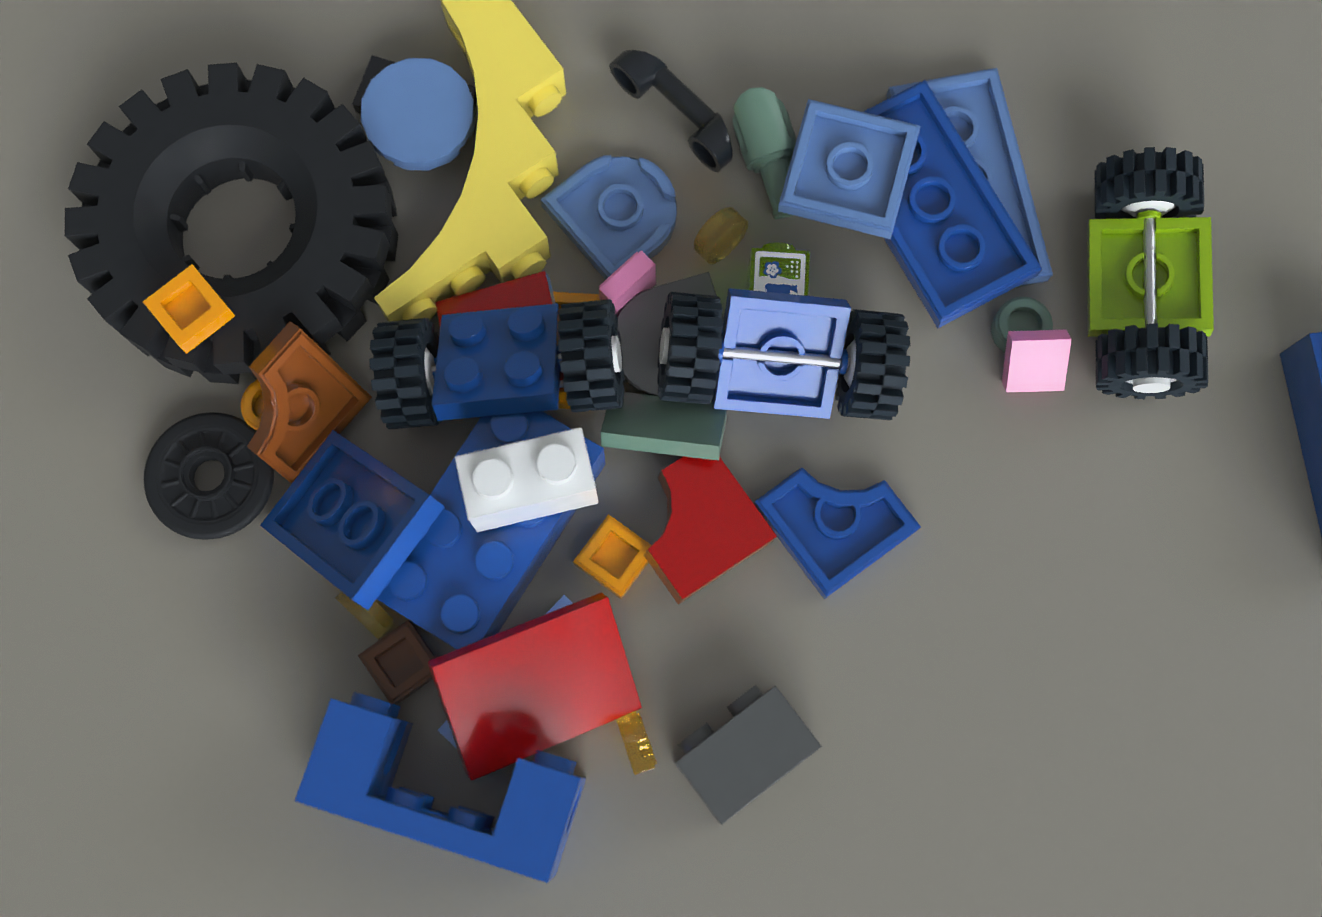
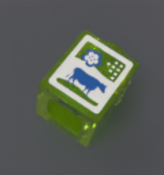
[747,242,810,296]

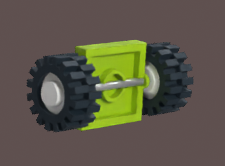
[1087,147,1214,399]

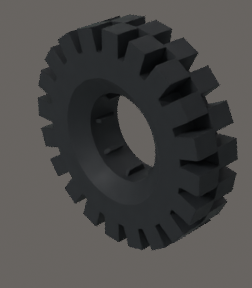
[65,62,398,384]

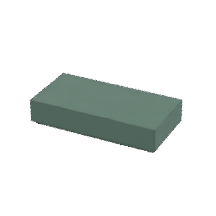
[600,392,727,461]

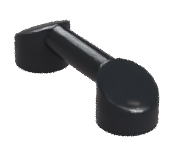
[609,50,733,172]

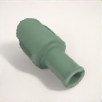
[733,87,797,219]

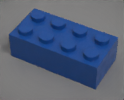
[376,411,606,650]

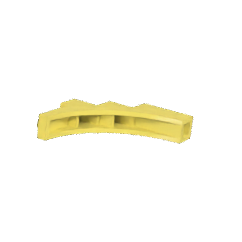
[374,0,566,322]

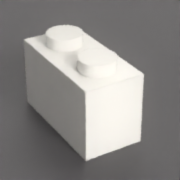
[455,427,599,532]

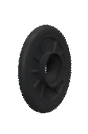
[144,412,275,540]

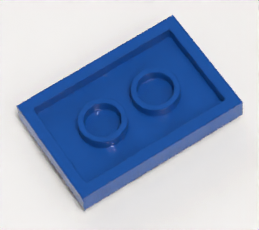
[260,430,445,610]

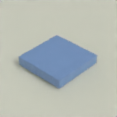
[778,99,921,239]

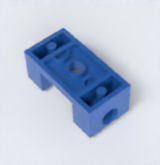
[295,692,586,883]

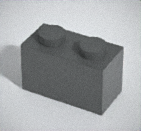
[675,685,822,825]

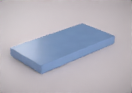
[886,68,1053,287]

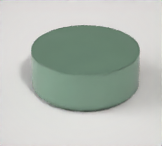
[991,297,1053,353]

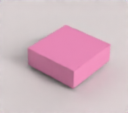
[599,250,656,318]
[1002,330,1072,392]

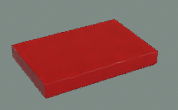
[427,592,642,781]

